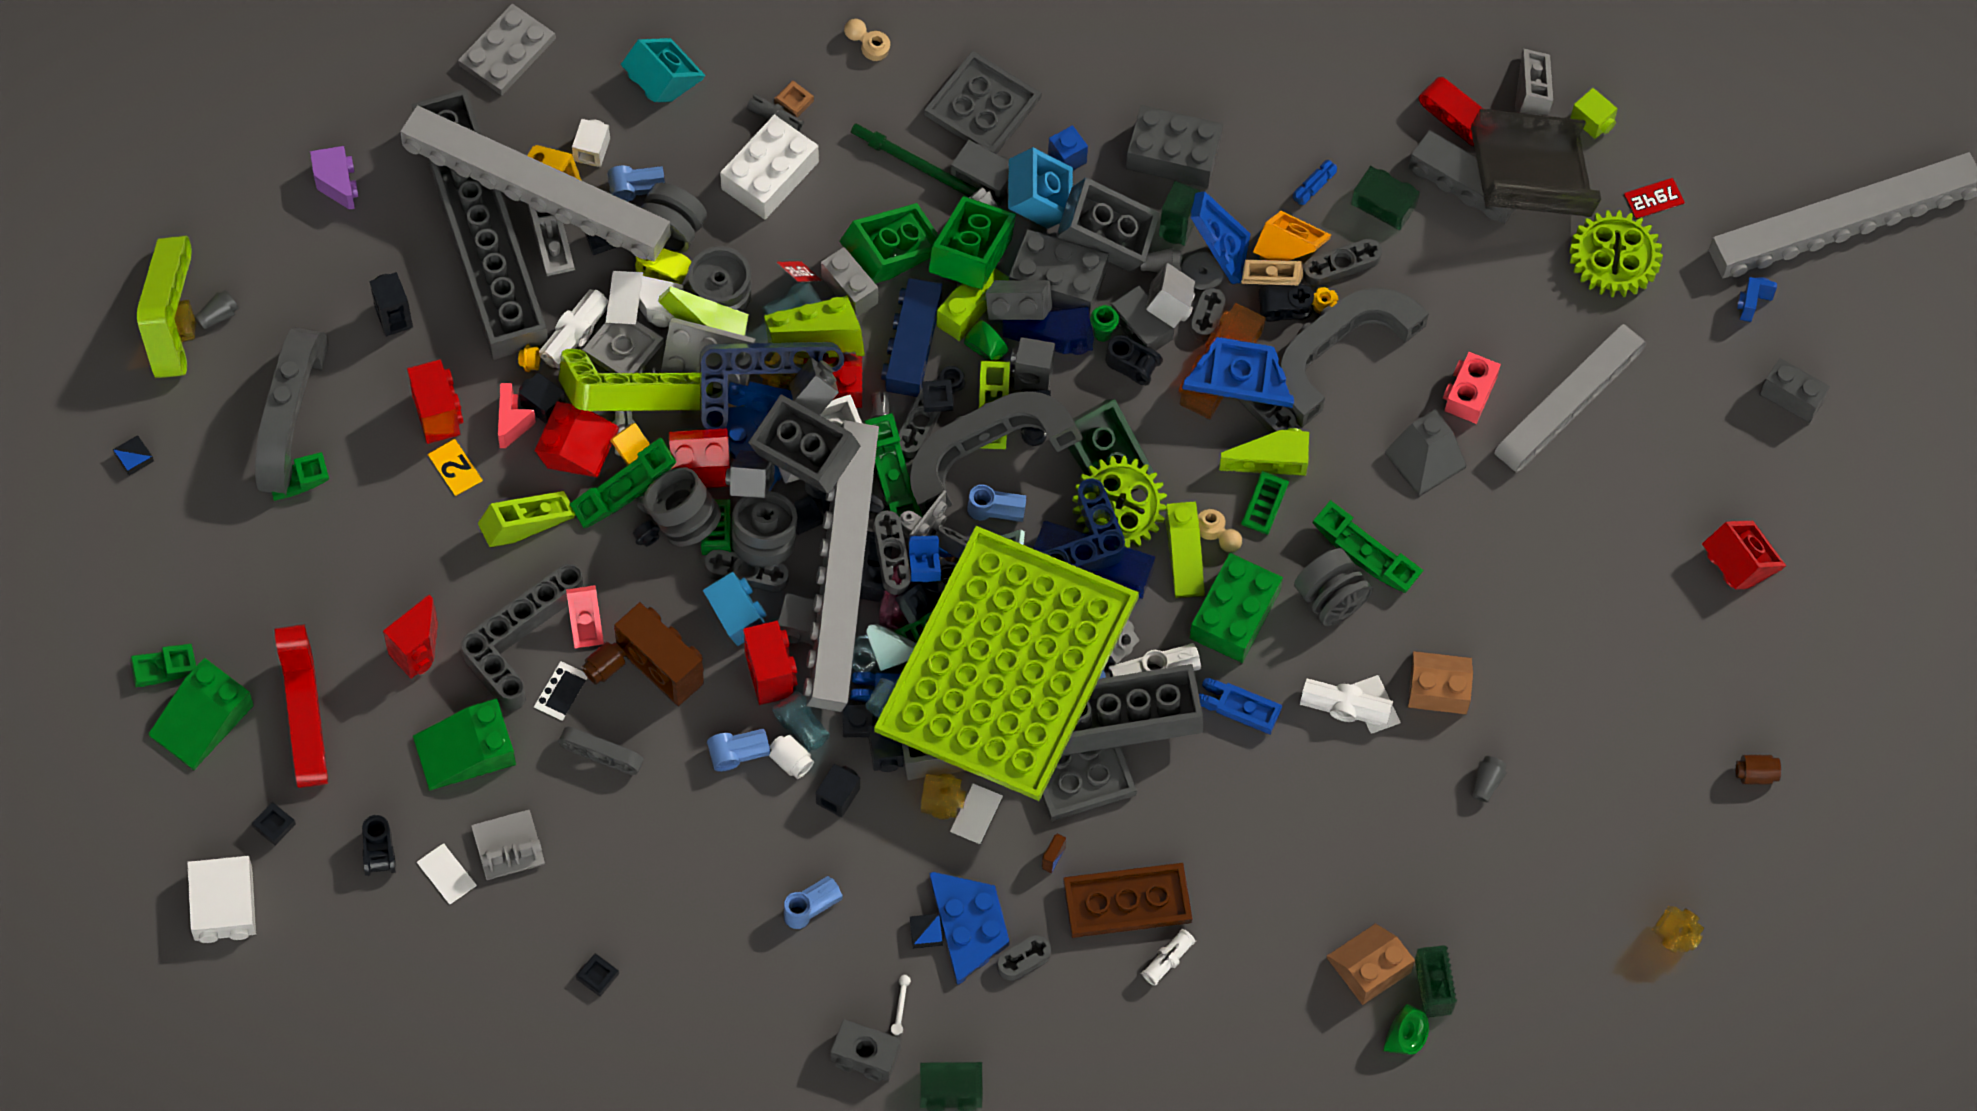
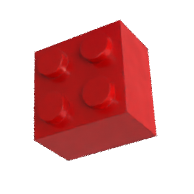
[407,359,464,444]
[743,620,798,705]

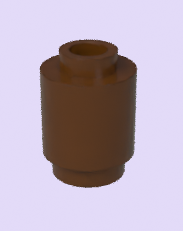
[581,641,626,685]
[1735,755,1781,785]

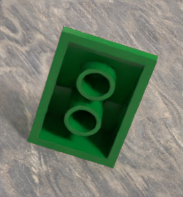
[839,203,939,284]
[148,657,254,770]
[413,699,516,791]

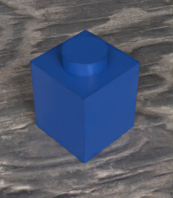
[1048,125,1088,170]

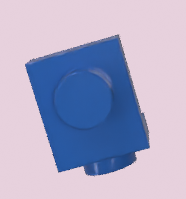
[1737,277,1777,322]
[908,536,941,582]

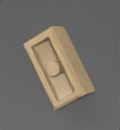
[1241,260,1303,285]

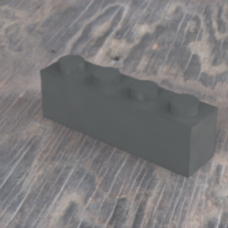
[1409,130,1526,224]

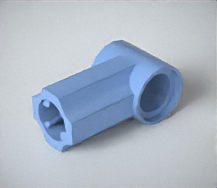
[607,165,665,202]
[967,485,1026,522]
[707,729,770,772]
[784,876,843,929]

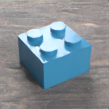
[1008,147,1073,229]

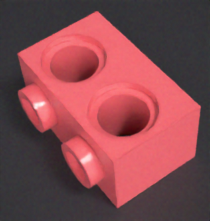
[1443,352,1501,424]

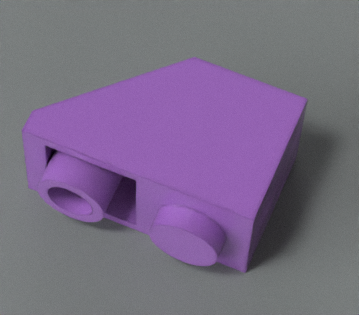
[310,146,358,210]

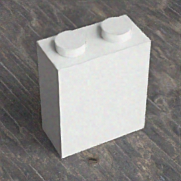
[188,856,256,943]

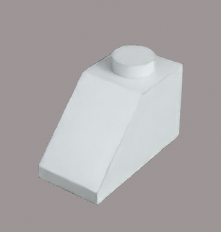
[638,276,684,327]

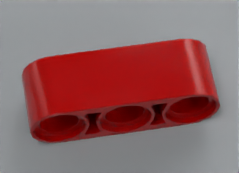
[1418,76,1498,147]

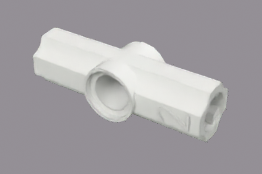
[539,289,609,368]
[1108,643,1201,677]
[1300,678,1393,727]

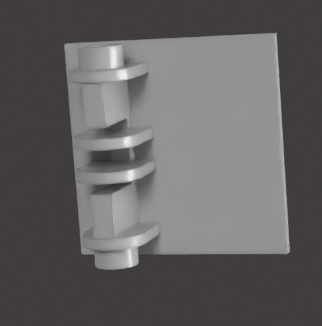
[900,490,947,549]
[471,809,545,880]

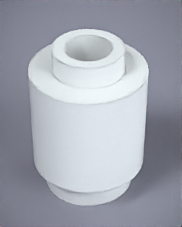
[769,735,814,779]

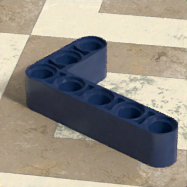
[699,342,844,430]
[1042,478,1125,573]

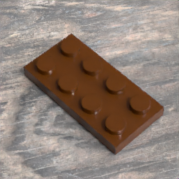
[1063,863,1193,938]

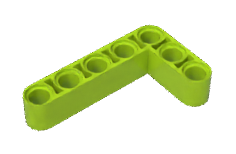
[137,236,192,378]
[558,349,714,411]

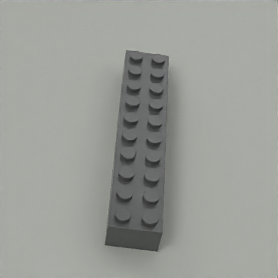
[412,89,548,360]
[902,664,1203,780]

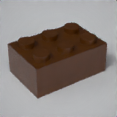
[614,602,704,707]

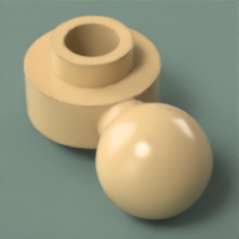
[844,19,890,61]
[1198,509,1242,553]

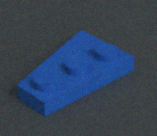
[1190,191,1251,284]

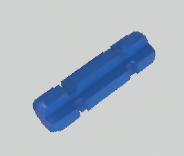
[1292,160,1337,205]

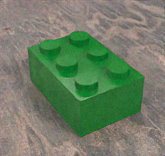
[929,196,1016,290]
[1189,553,1283,664]

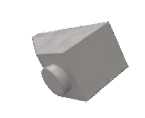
[1515,48,1553,128]
[528,204,575,276]

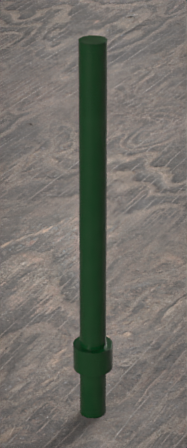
[851,123,1002,208]

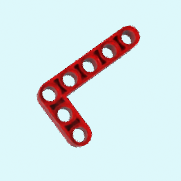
[274,624,328,788]

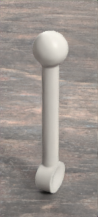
[891,975,911,1037]

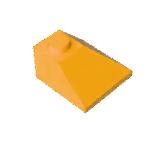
[1253,211,1331,261]

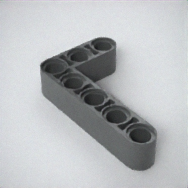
[461,564,584,711]

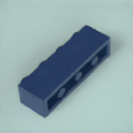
[881,278,942,397]

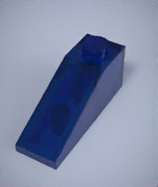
[1002,307,1094,355]

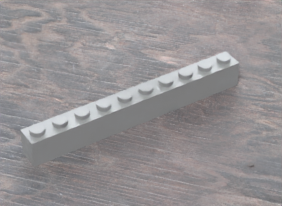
[400,105,671,262]
[1709,152,1977,279]
[803,420,879,712]

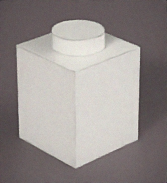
[572,119,610,168]

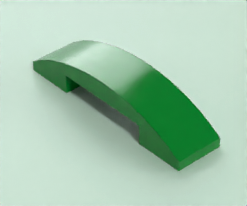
[864,413,923,518]
[570,438,676,528]
[1312,500,1424,593]

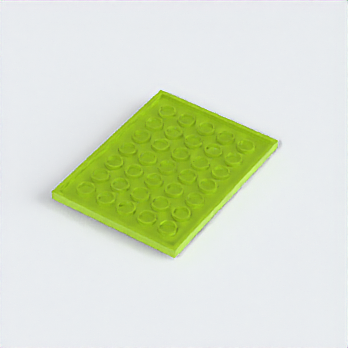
[874,526,1139,801]

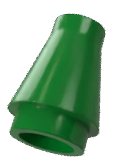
[1090,305,1119,342]

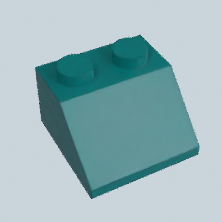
[620,38,706,102]

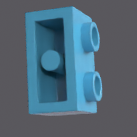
[703,572,767,646]

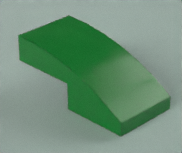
[271,452,329,501]
[130,644,196,688]

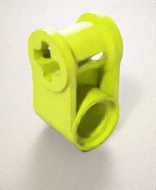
[635,248,691,284]

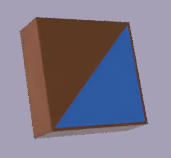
[1042,833,1066,874]

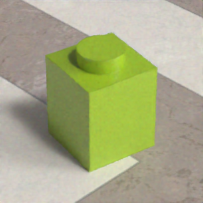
[1570,88,1618,139]

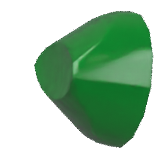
[964,320,1009,360]
[1383,1004,1429,1055]

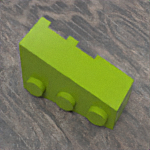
[764,295,865,359]

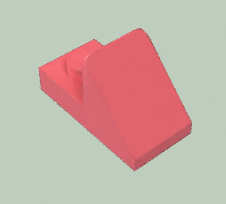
[498,383,536,448]
[566,585,604,648]

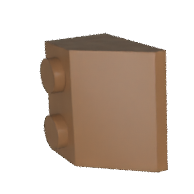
[1408,651,1473,714]
[1326,923,1415,1005]

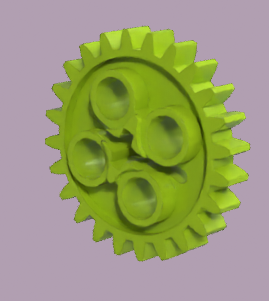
[1569,210,1663,297]
[1072,456,1167,551]

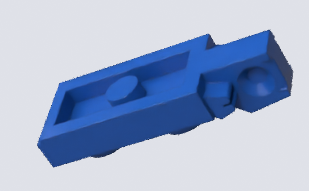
[728,382,793,412]

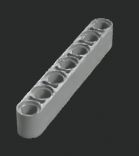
[1494,324,1646,473]

